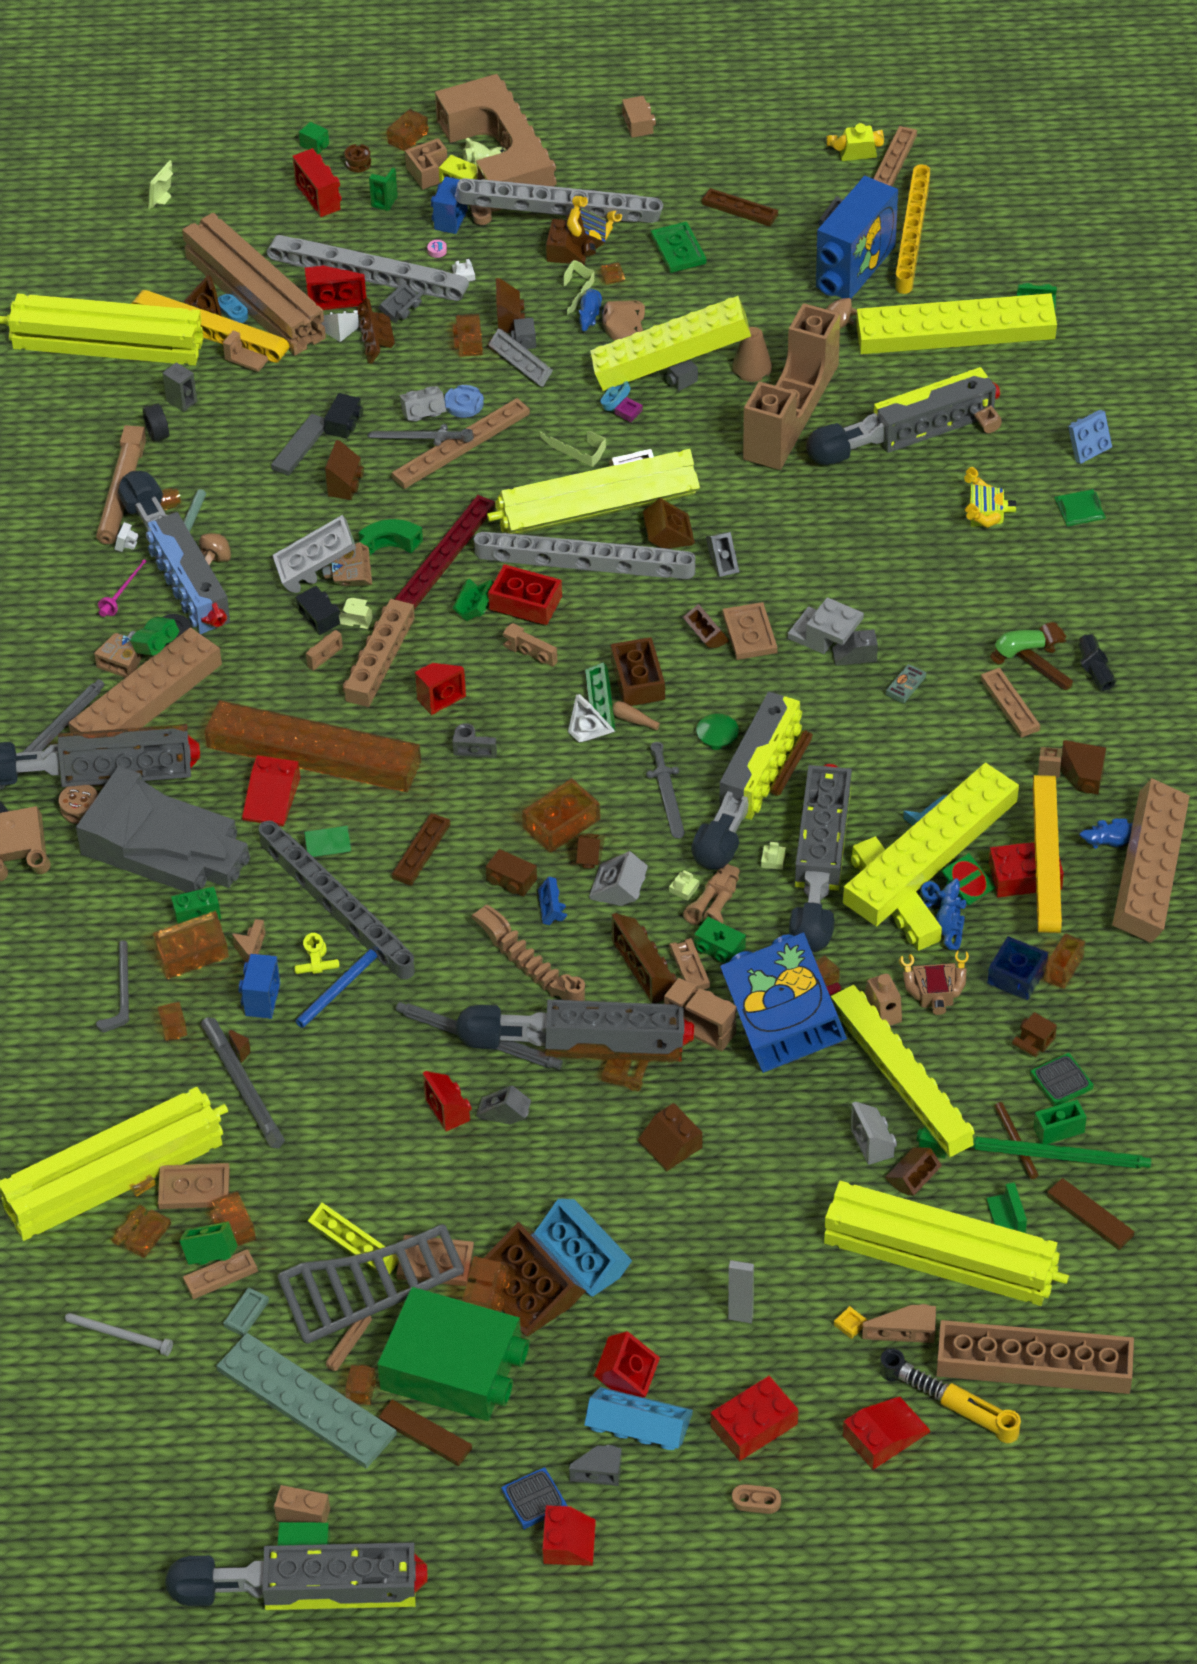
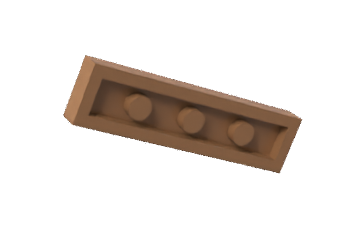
[981,668,1040,738]

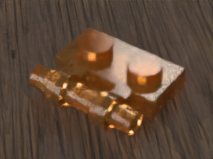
[112,1205,171,1258]

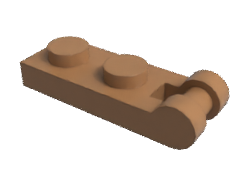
[669,938,710,990]

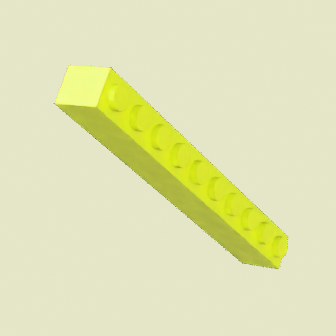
[831,985,974,1157]

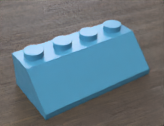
[534,1199,632,1296]
[585,1387,693,1450]

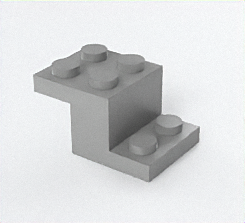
[788,597,864,654]

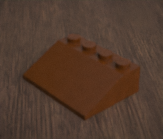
[470,1222,586,1337]

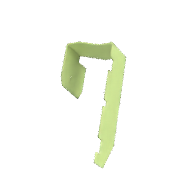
[564,260,595,315]
[540,431,606,467]
[339,598,373,629]

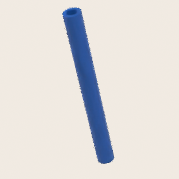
[295,949,377,1028]

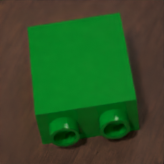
[377,1287,530,1421]

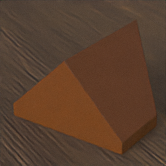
[184,275,222,316]

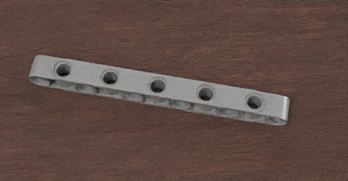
[455,179,663,223]
[267,235,469,301]
[474,532,695,579]

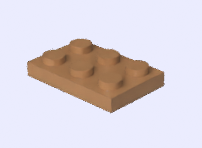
[723,602,777,660]
[158,1163,230,1209]
[397,1235,474,1286]

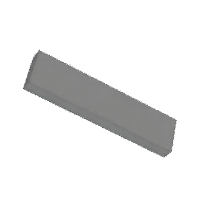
[488,329,553,387]
[728,1260,754,1323]

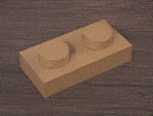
[306,630,343,671]

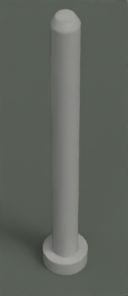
[65,1313,173,1356]

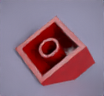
[415,663,466,715]
[423,1071,472,1132]
[594,1331,660,1398]
[543,1505,596,1566]

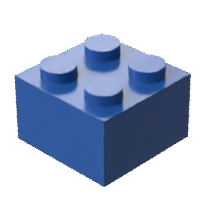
[431,177,468,234]
[239,954,281,1019]

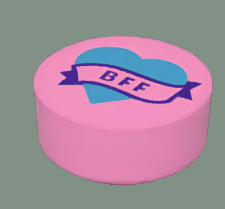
[427,240,447,258]

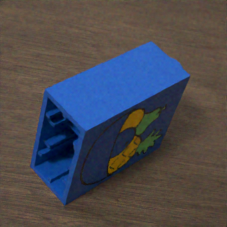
[816,176,898,299]
[720,932,847,1073]

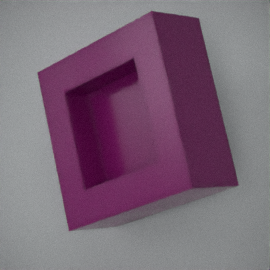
[615,397,643,422]

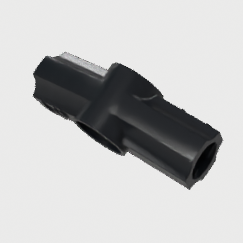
[1078,634,1117,692]

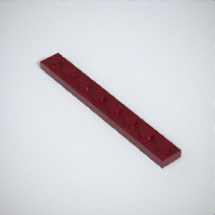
[394,495,495,610]

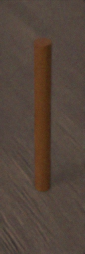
[994,1102,1039,1179]

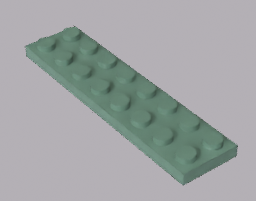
[217,1333,397,1469]

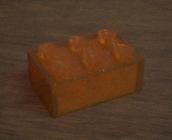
[522,778,600,853]

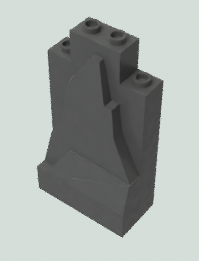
[76,766,250,893]

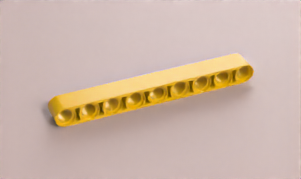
[895,164,930,294]
[131,290,290,363]
[1033,775,1062,933]

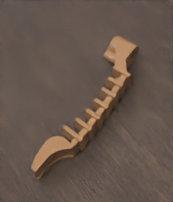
[471,904,585,1001]

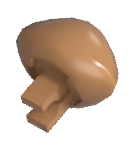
[826,298,857,329]
[199,533,231,565]

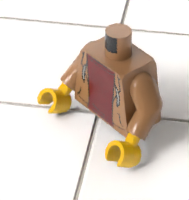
[899,951,969,1015]

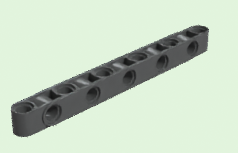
[259,821,415,979]

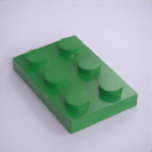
[651,221,706,273]

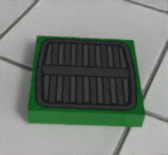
[1030,1053,1094,1106]

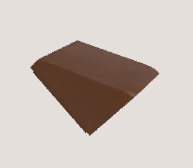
[228,1030,251,1063]

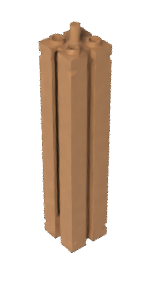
[182,213,326,356]

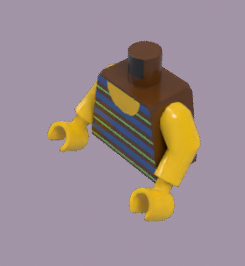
[566,196,622,256]

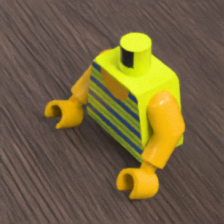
[827,123,884,161]
[964,467,1016,528]

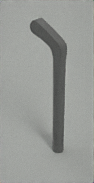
[96,941,129,1033]

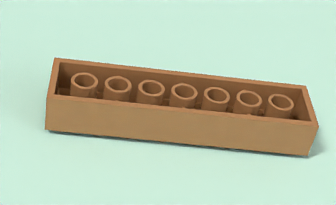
[69,627,222,739]
[1112,778,1190,943]
[936,1320,1134,1394]

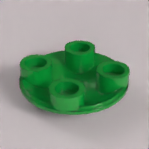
[696,714,739,750]

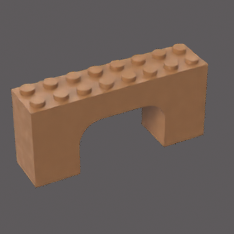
[435,74,557,212]
[743,303,840,470]

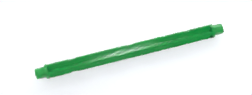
[969,1136,1151,1169]

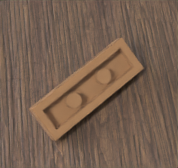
[183,1249,258,1299]

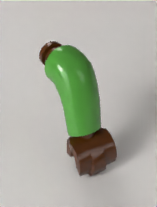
[990,622,1067,665]

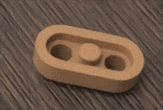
[469,205,492,225]
[732,1485,781,1514]

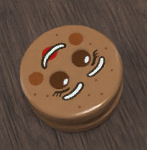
[59,785,98,824]

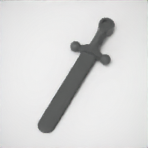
[367,424,474,446]
[646,742,684,838]

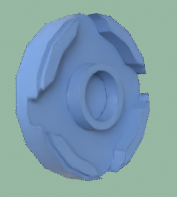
[444,385,484,418]

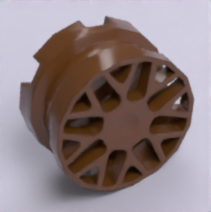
[344,144,371,173]

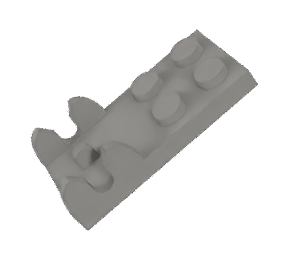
[273,515,356,593]

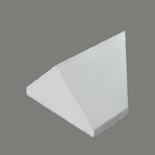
[321,310,359,342]
[568,694,615,742]

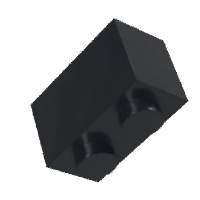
[324,393,364,439]
[295,586,341,635]

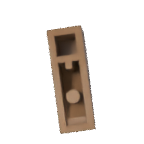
[862,1304,936,1343]

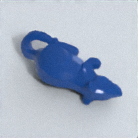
[579,288,602,331]
[1079,819,1133,849]
[935,878,966,950]

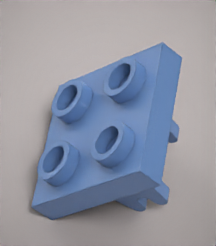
[1068,410,1112,464]

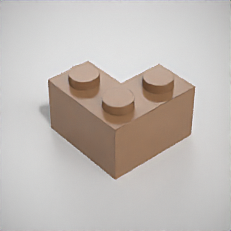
[405,138,447,189]

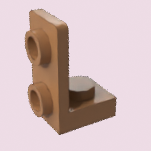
[223,330,268,372]

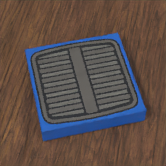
[501,1467,567,1530]

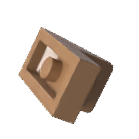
[1038,747,1062,778]
[232,919,266,962]

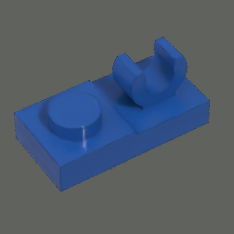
[538,877,567,925]

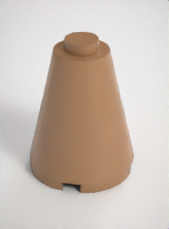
[733,327,772,382]

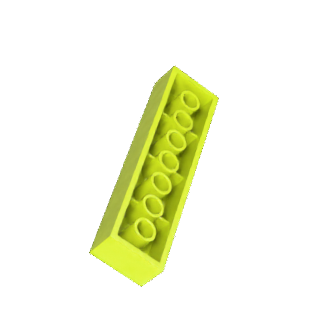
[590,296,751,391]

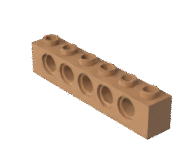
[343,599,415,707]

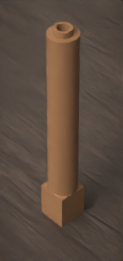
[96,425,146,544]

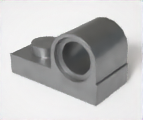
[453,723,497,758]

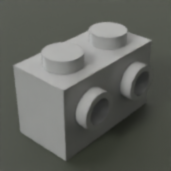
[399,386,446,421]

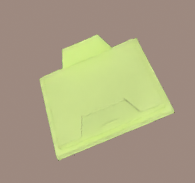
[148,160,173,209]

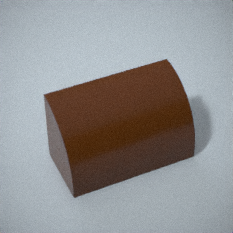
[683,604,729,648]
[885,1147,942,1196]

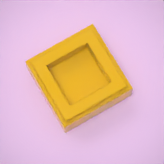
[834,1306,868,1339]

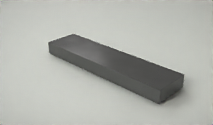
[271,413,325,476]

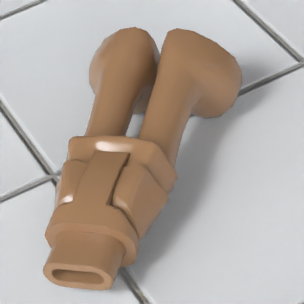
[683,864,740,925]

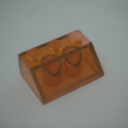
[153,911,229,979]

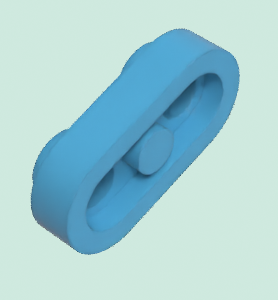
[218,294,248,323]
[601,381,631,411]

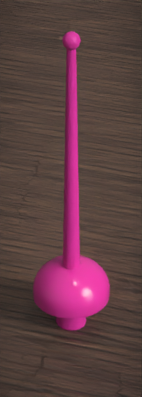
[98,559,146,617]

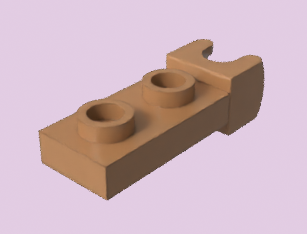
[503,623,558,667]

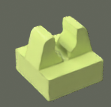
[761,842,786,870]
[669,870,699,901]

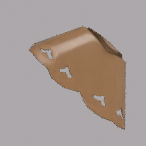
[602,300,645,341]

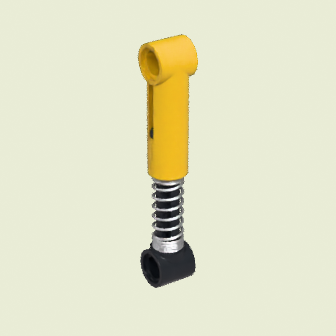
[880,1348,1021,1443]

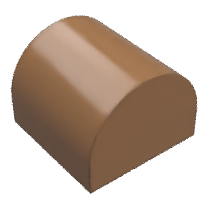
[974,405,1002,433]

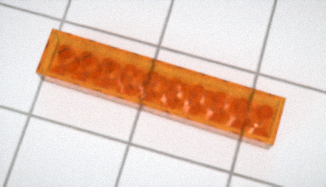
[205,700,421,793]

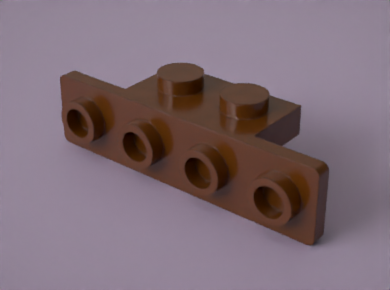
[357,298,395,364]

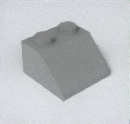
[589,851,648,906]
[851,1102,897,1165]

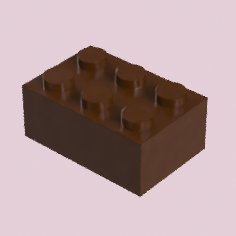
[610,637,665,706]

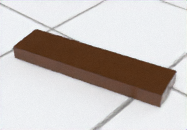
[702,188,778,227]
[392,813,451,886]
[1047,1178,1135,1250]
[378,1399,472,1466]

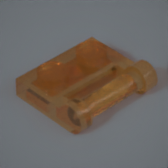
[602,1050,654,1092]

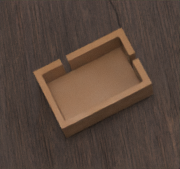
[664,978,736,1051]

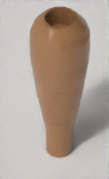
[612,701,660,731]

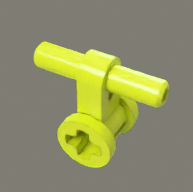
[295,933,340,974]

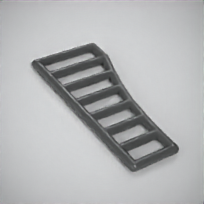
[278,1224,464,1344]

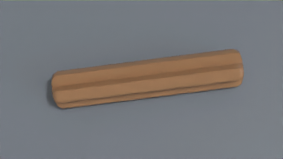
[326,1316,372,1371]

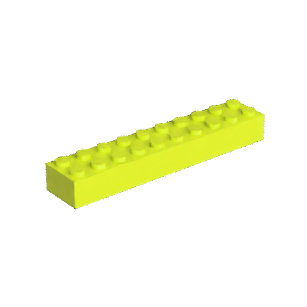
[856,293,1057,354]
[843,762,1019,927]

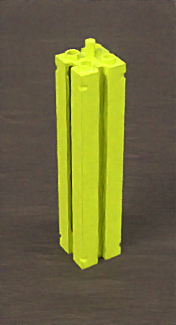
[0,294,204,366]
[487,449,700,534]
[0,1087,228,1241]
[824,1181,1069,1306]

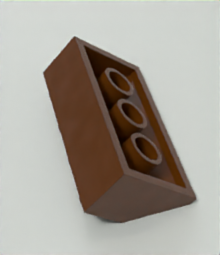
[611,913,677,1004]

